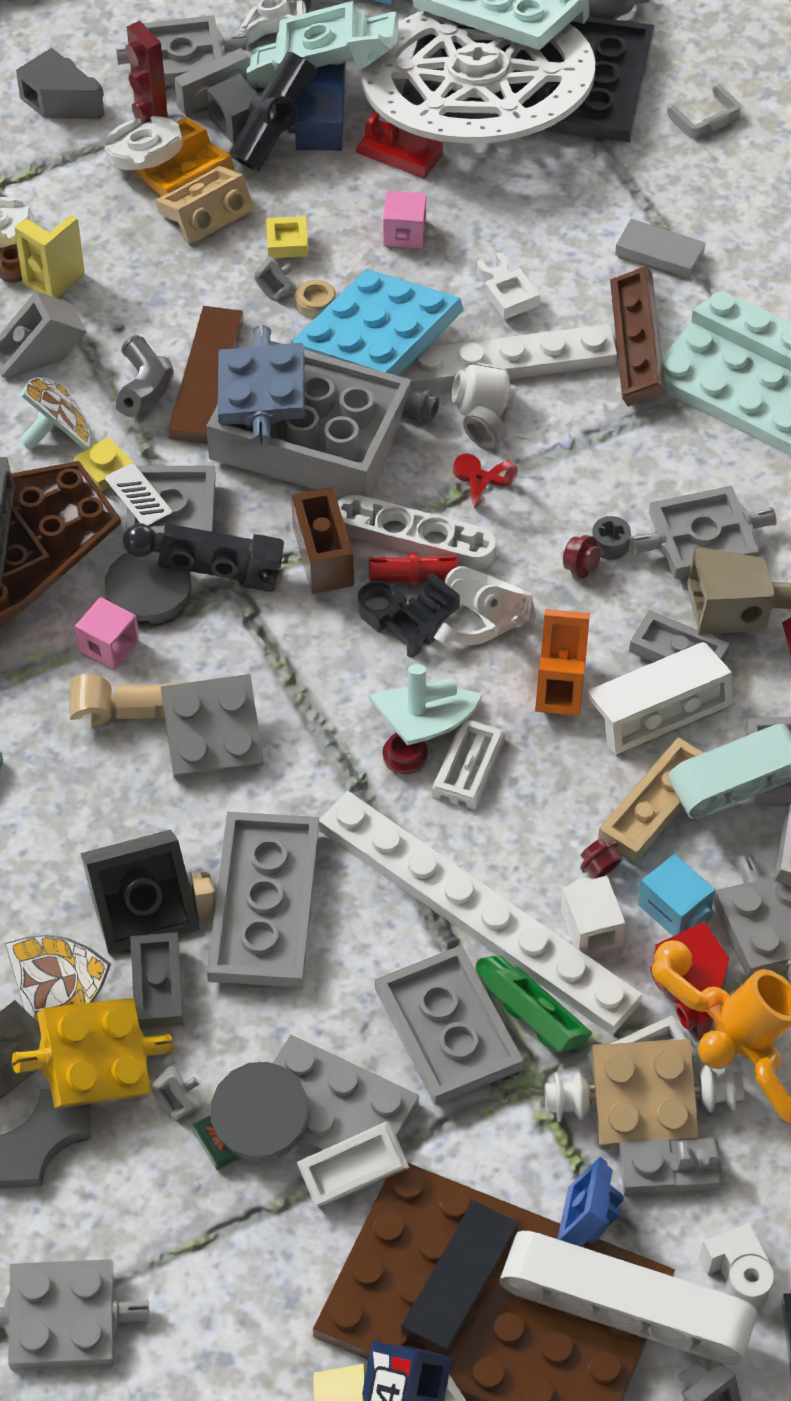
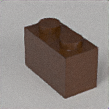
[291,487,354,594]

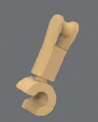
[70,674,186,728]

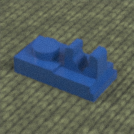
[557,1157,624,1247]

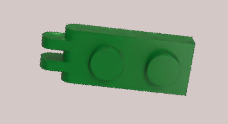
[476,955,593,1052]

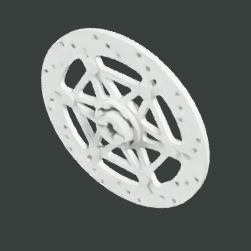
[362,11,595,143]

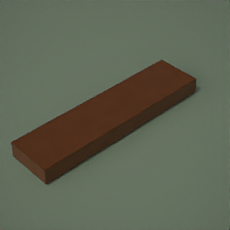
[610,266,666,407]
[168,306,244,444]

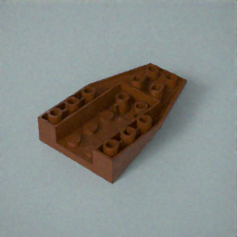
[0,461,121,628]

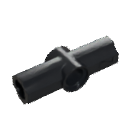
[228,51,317,172]

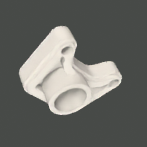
[239,0,308,44]

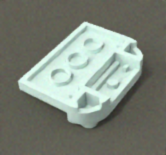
[413,0,590,50]
[662,292,791,456]

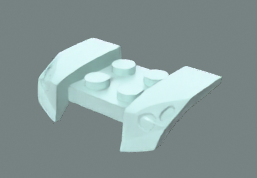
[246,1,399,88]

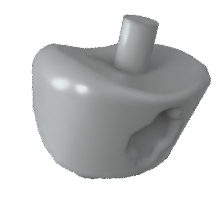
[254,257,296,301]
[152,1066,200,1120]

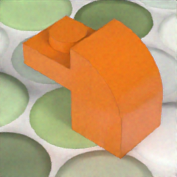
[535,609,590,716]

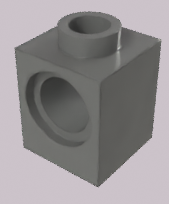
[207,74,258,144]

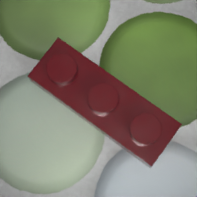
[125,20,168,124]

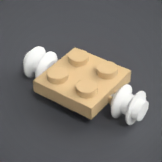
[545,1039,744,1145]

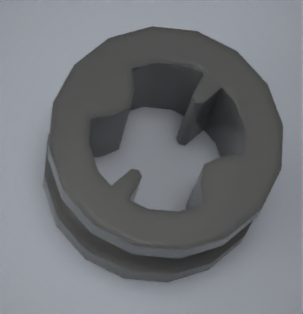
[592,516,631,560]

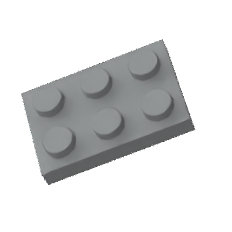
[375,945,524,1106]
[273,1035,419,1154]

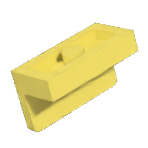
[14,215,85,298]

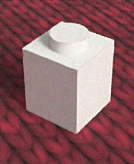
[560,876,625,956]

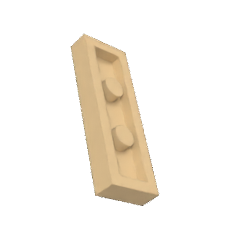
[598,737,704,862]

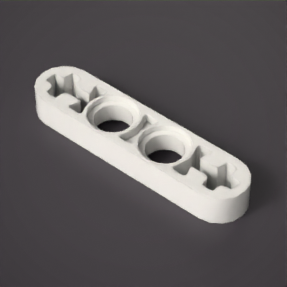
[338,494,496,570]

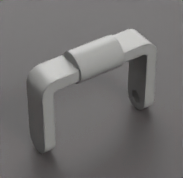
[667,84,741,139]

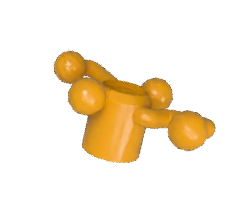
[652,940,791,1124]

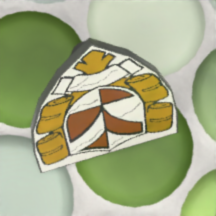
[5,935,111,1036]

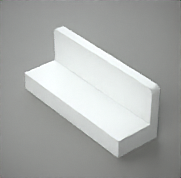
[588,642,733,755]

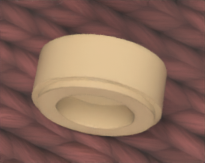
[296,280,336,319]

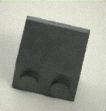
[80,829,200,954]

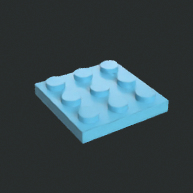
[291,269,464,376]

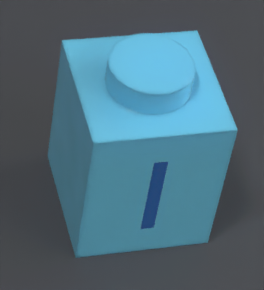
[638,854,715,936]

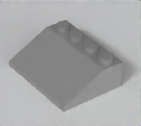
[206,337,411,498]

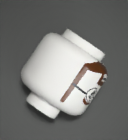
[452,362,516,417]

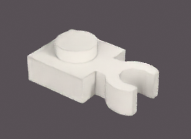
[477,252,540,320]

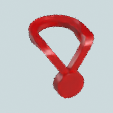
[453,453,518,508]

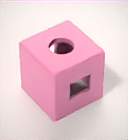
[383,191,426,249]
[75,597,139,670]

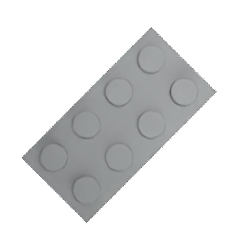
[207,812,320,988]

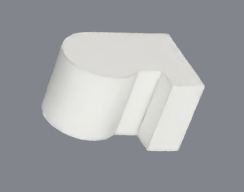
[699,1223,774,1310]

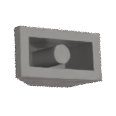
[0,291,87,379]

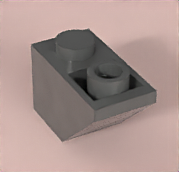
[16,48,105,119]

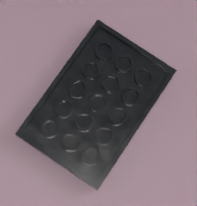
[402,16,655,142]

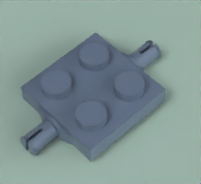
[218,325,305,447]

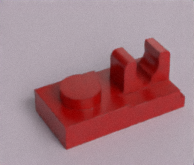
[356,112,443,179]

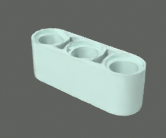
[668,724,791,819]

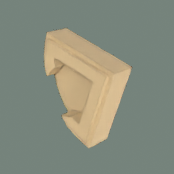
[191,872,215,920]

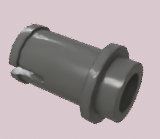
[403,388,440,423]

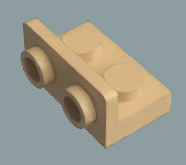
[155,165,254,244]

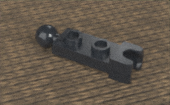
[122,523,284,592]

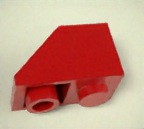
[650,921,729,1041]

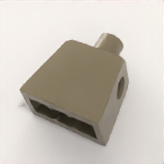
[687,547,791,634]

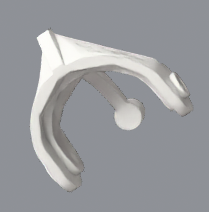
[434,566,537,647]

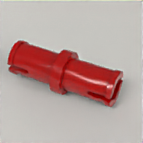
[369,552,458,587]

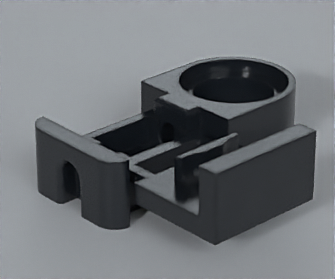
[358,573,460,657]

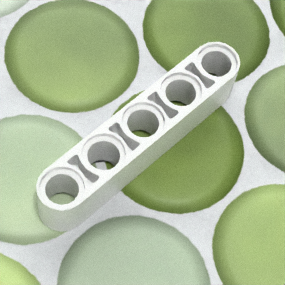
[499,1231,758,1365]

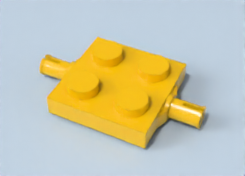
[12,998,173,1109]

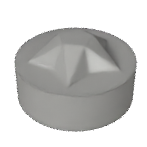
[463,406,506,449]

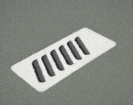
[105,463,172,526]

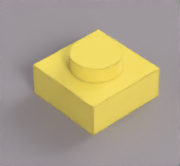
[266,216,308,258]
[74,437,133,492]

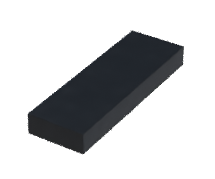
[401,1200,519,1356]

